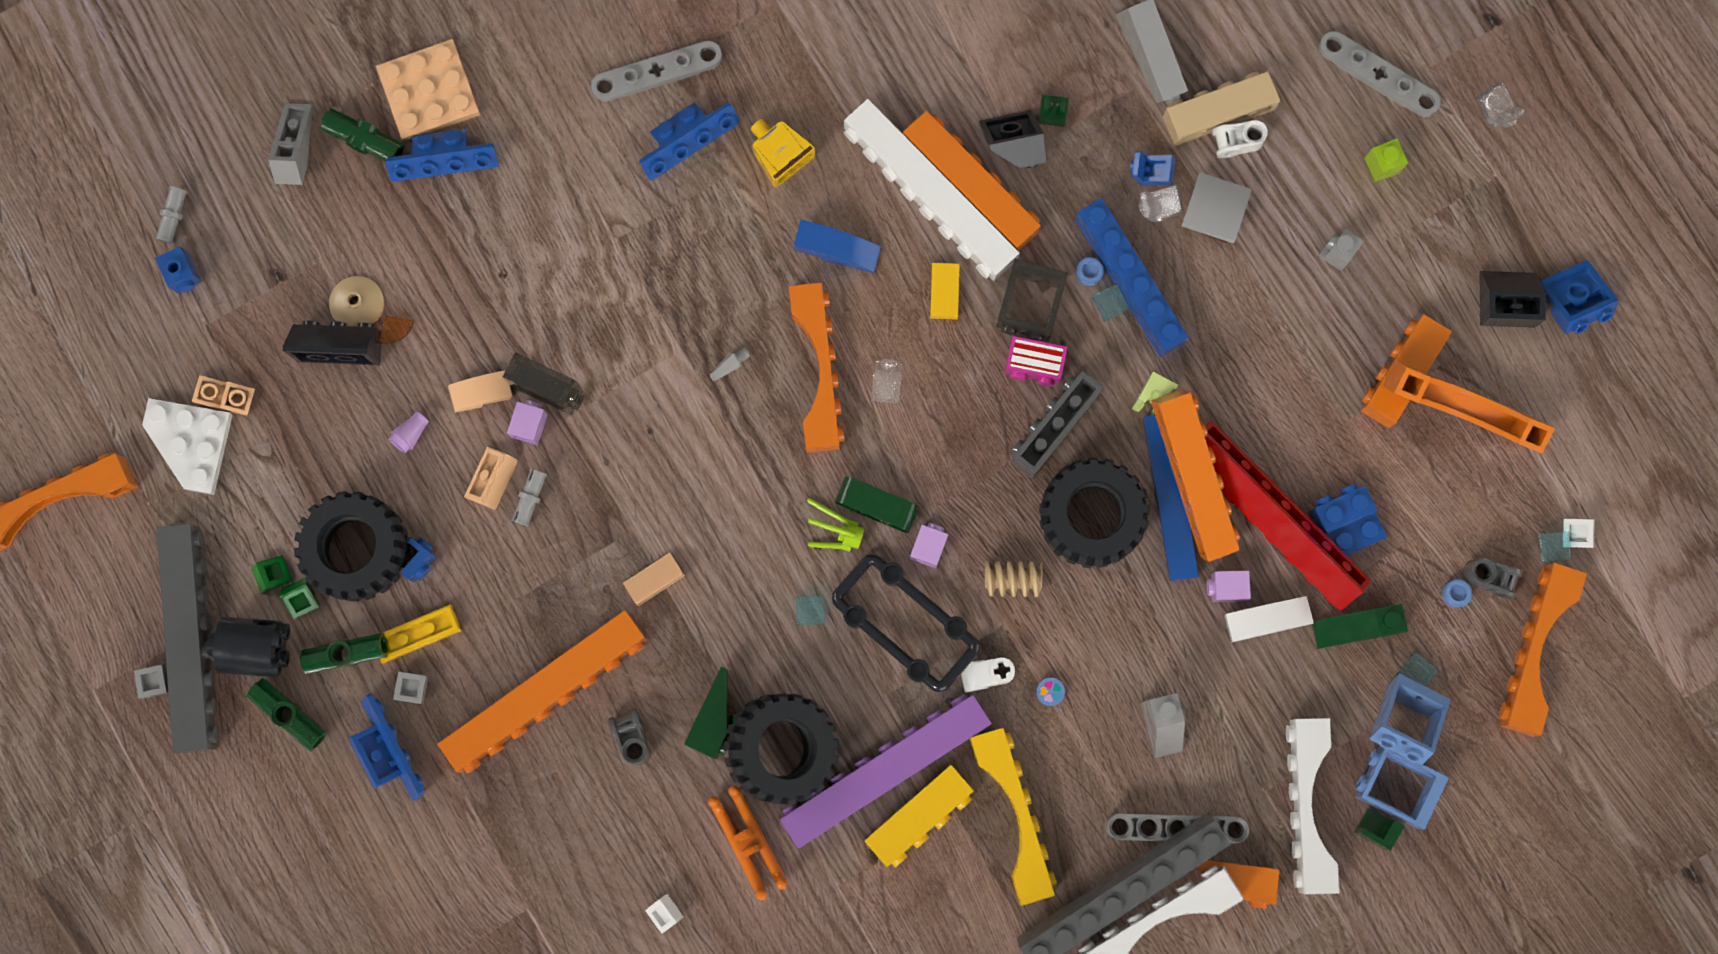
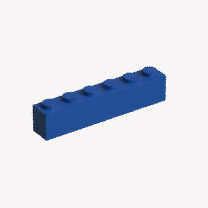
[1075,198,1189,358]

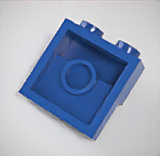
[1540,260,1618,334]
[1310,483,1387,556]

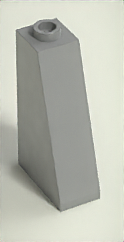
[1115,0,1188,105]

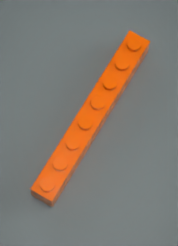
[437,610,647,774]

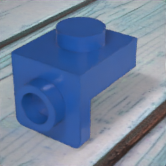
[1130,151,1175,185]
[400,536,437,583]

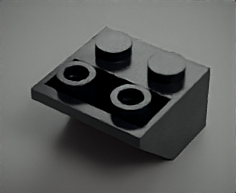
[1479,271,1546,328]

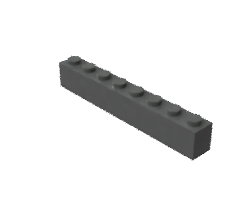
[156,523,219,754]
[1017,812,1231,954]

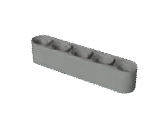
[1104,814,1249,843]

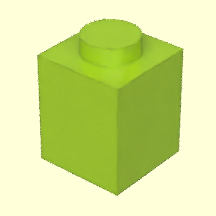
[1364,139,1408,182]

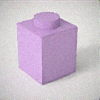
[507,400,548,446]
[910,523,948,569]
[1206,571,1251,602]

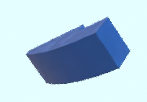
[794,219,881,273]

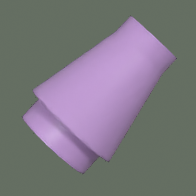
[388,412,429,453]

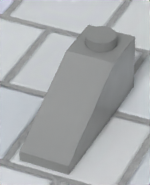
[268,103,313,185]

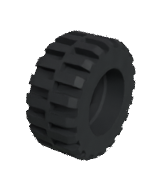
[1039,457,1150,568]
[294,491,410,602]
[724,693,839,805]

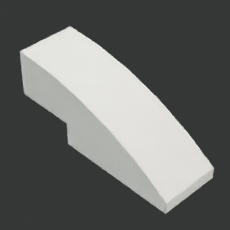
[1224,596,1314,643]

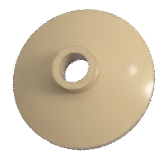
[329,276,384,327]

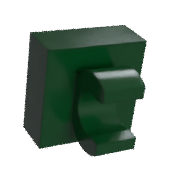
[1038,95,1069,127]

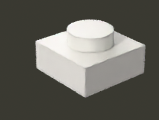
[1563,519,1595,548]
[645,894,684,934]

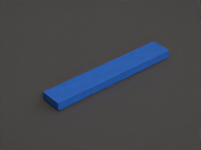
[1143,415,1199,582]

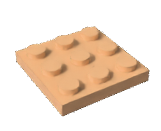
[376,39,480,142]

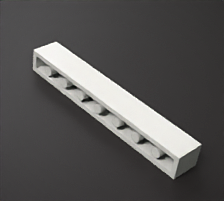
[844,99,1020,282]

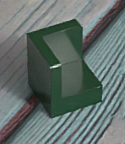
[1354,809,1405,851]

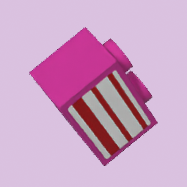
[1005,336,1067,387]

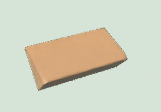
[464,447,518,510]
[623,552,685,607]

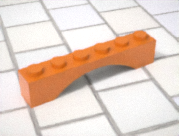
[789,283,844,453]
[1384,360,1555,453]
[0,452,138,551]
[1499,563,1587,737]

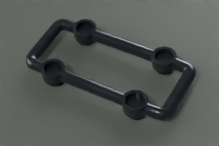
[832,554,980,692]

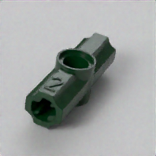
[320,108,405,161]
[299,633,390,674]
[246,678,328,752]

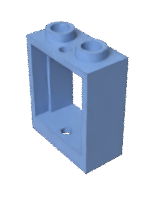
[1370,673,1451,766]
[1355,746,1449,830]

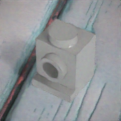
[1319,229,1364,271]

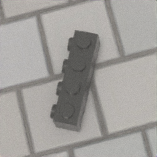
[1010,371,1104,479]

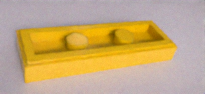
[380,604,462,664]

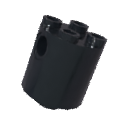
[206,617,290,677]

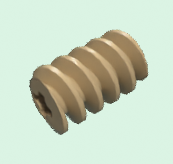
[985,561,1042,597]

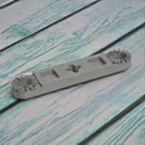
[1319,31,1441,118]
[591,41,722,102]

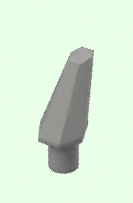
[710,348,750,381]

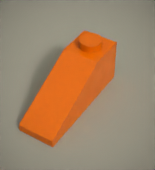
[1195,860,1279,909]

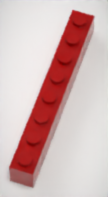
[1205,420,1372,611]

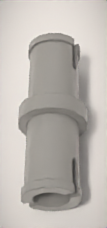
[155,186,187,244]
[511,468,547,527]

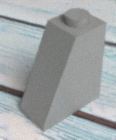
[1140,693,1185,758]

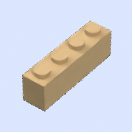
[1163,71,1280,146]

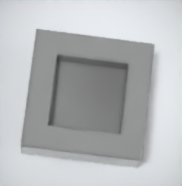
[134,665,169,699]
[393,672,428,704]

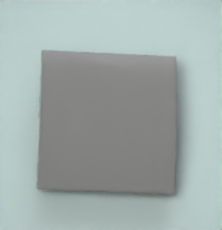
[1181,172,1252,243]

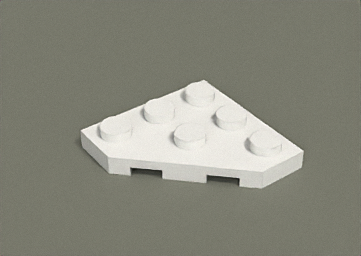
[142,398,233,495]

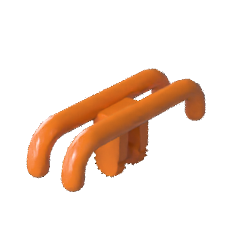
[708,785,788,901]

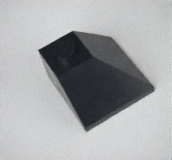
[979,110,1047,168]

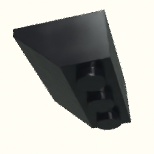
[283,320,382,366]

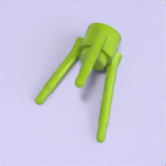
[807,498,865,552]

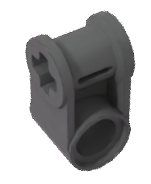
[1463,558,1523,600]
[609,708,650,766]

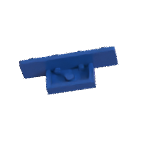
[639,102,740,181]
[385,129,499,182]
[348,693,424,801]

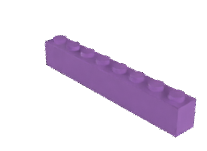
[780,694,991,849]

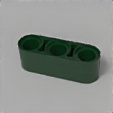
[834,476,920,533]

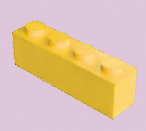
[864,765,974,867]

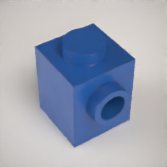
[155,246,202,293]

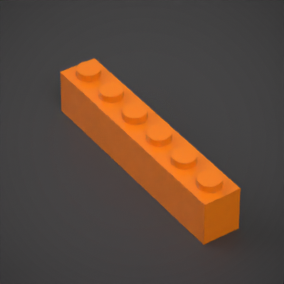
[903,110,1041,252]
[1151,389,1240,562]

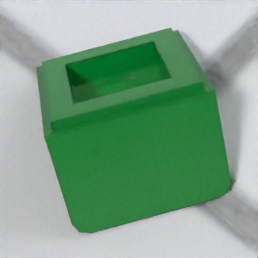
[252,555,292,594]
[280,577,319,619]

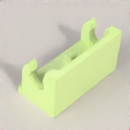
[1132,372,1178,415]

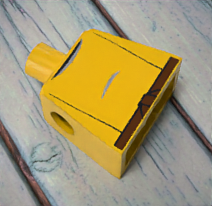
[751,119,815,188]

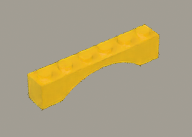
[969,728,1058,906]

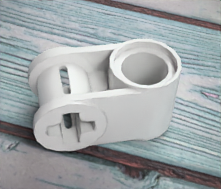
[1212,120,1268,158]
[961,658,1015,693]

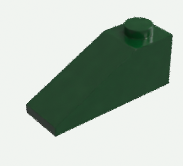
[1312,604,1408,649]
[684,667,729,760]

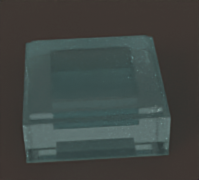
[1092,285,1129,322]
[1539,531,1572,562]
[796,596,825,626]
[1397,652,1438,687]

